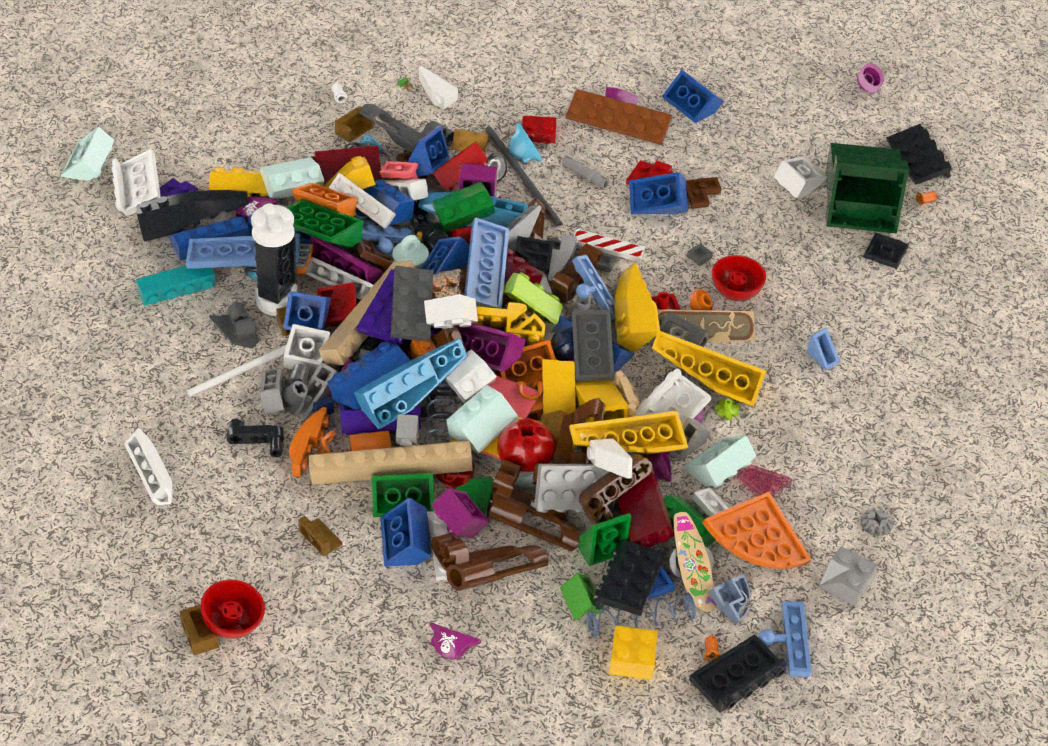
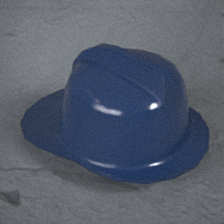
[551,326,574,361]

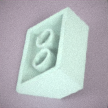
[61,127,114,181]
[260,157,324,199]
[446,385,518,454]
[682,435,756,488]

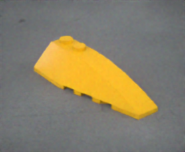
[209,167,268,197]
[614,262,660,352]
[652,330,767,407]
[569,411,688,454]

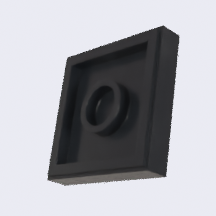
[863,233,909,269]

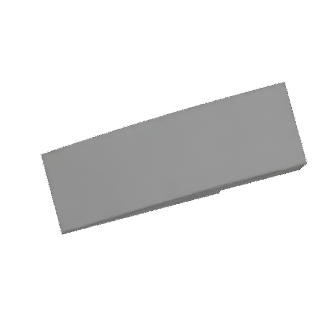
[548,235,577,288]

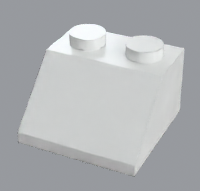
[774,156,827,198]
[445,350,497,404]

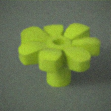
[715,399,739,420]

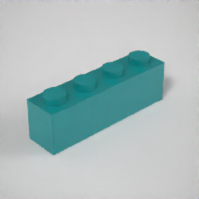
[136,266,216,306]

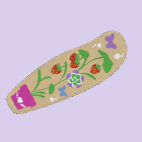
[674,512,717,612]

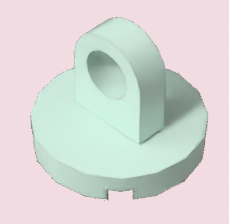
[392,235,429,269]

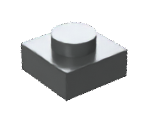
[687,243,713,266]

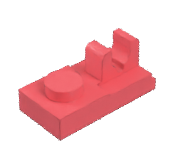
[380,161,418,179]

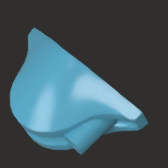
[509,122,542,163]

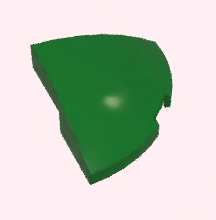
[455,477,494,515]

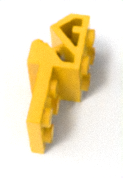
[473,302,545,346]

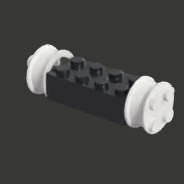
[251,204,297,316]

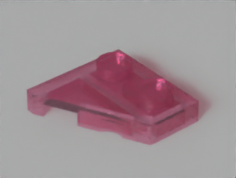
[737,464,792,496]

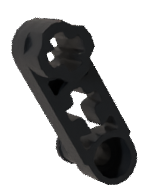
[227,419,284,457]

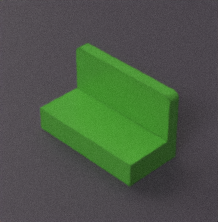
[560,573,605,620]

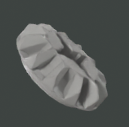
[861,508,893,536]

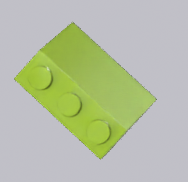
[503,272,563,325]

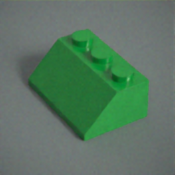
[431,181,495,233]
[371,472,434,518]
[664,494,716,547]

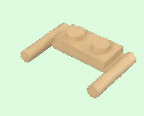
[616,371,639,417]

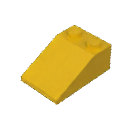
[324,156,375,189]

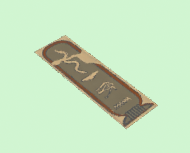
[657,309,755,342]

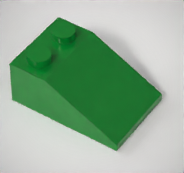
[578,513,631,566]

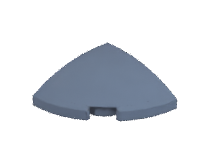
[708,573,751,624]

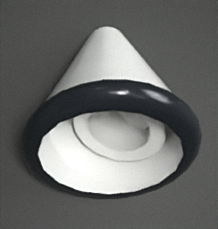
[486,153,507,182]

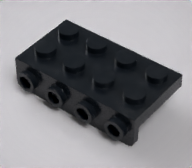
[886,124,952,185]
[593,539,666,616]
[689,634,787,713]

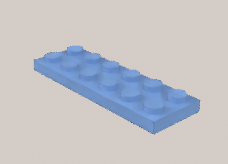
[464,217,509,309]
[186,233,301,269]

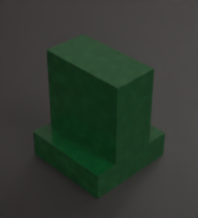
[825,143,909,234]

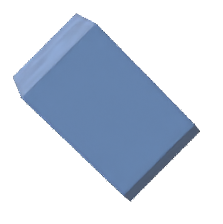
[807,328,840,370]

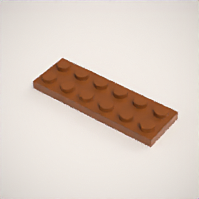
[565,89,673,145]

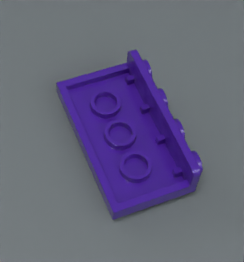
[357,269,405,346]

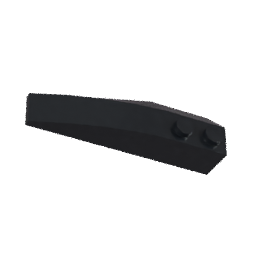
[137,190,249,242]

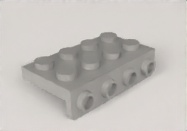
[531,464,613,513]

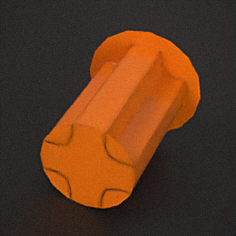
[916,191,937,206]
[704,636,721,661]

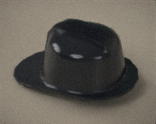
[419,223,450,255]

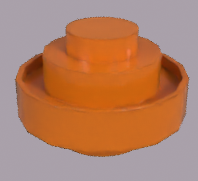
[690,289,713,310]

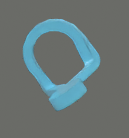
[360,134,384,152]

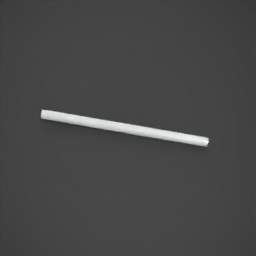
[186,345,287,397]

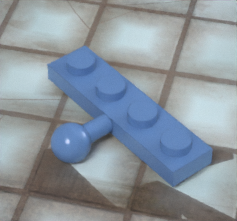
[362,224,414,253]
[572,255,615,322]
[758,601,812,677]

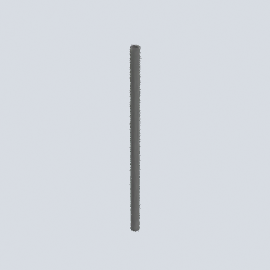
[485,126,563,227]

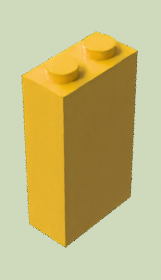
[575,380,628,423]

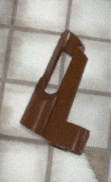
[532,398,605,485]
[487,459,579,552]
[432,533,548,591]

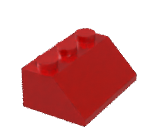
[433,141,488,191]

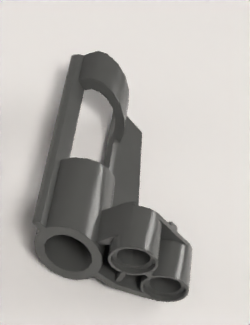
[359,104,454,153]

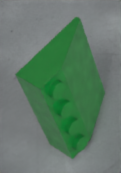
[287,199,363,247]

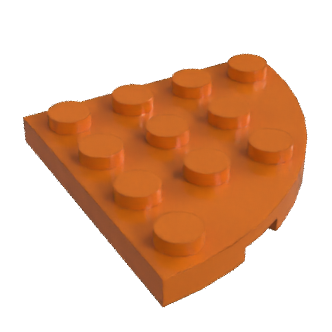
[702,492,812,569]

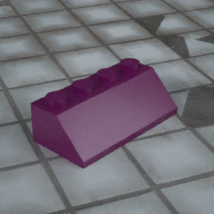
[311,236,382,285]
[454,323,526,372]

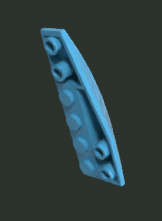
[418,192,528,228]
[354,338,468,429]

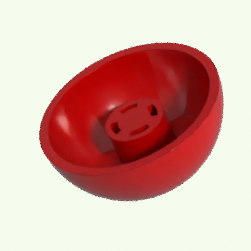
[712,255,766,301]
[497,418,556,472]
[200,579,265,639]

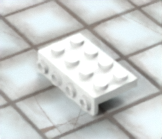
[111,149,161,216]
[636,368,711,425]

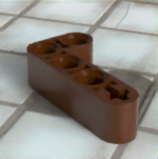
[551,243,603,305]
[579,454,652,525]

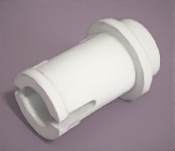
[331,83,347,103]

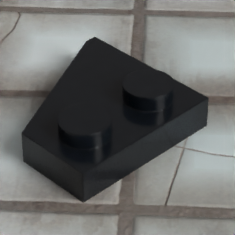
[515,236,554,274]

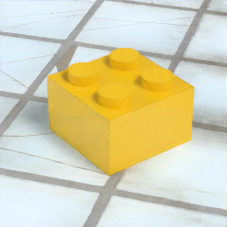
[609,625,658,680]

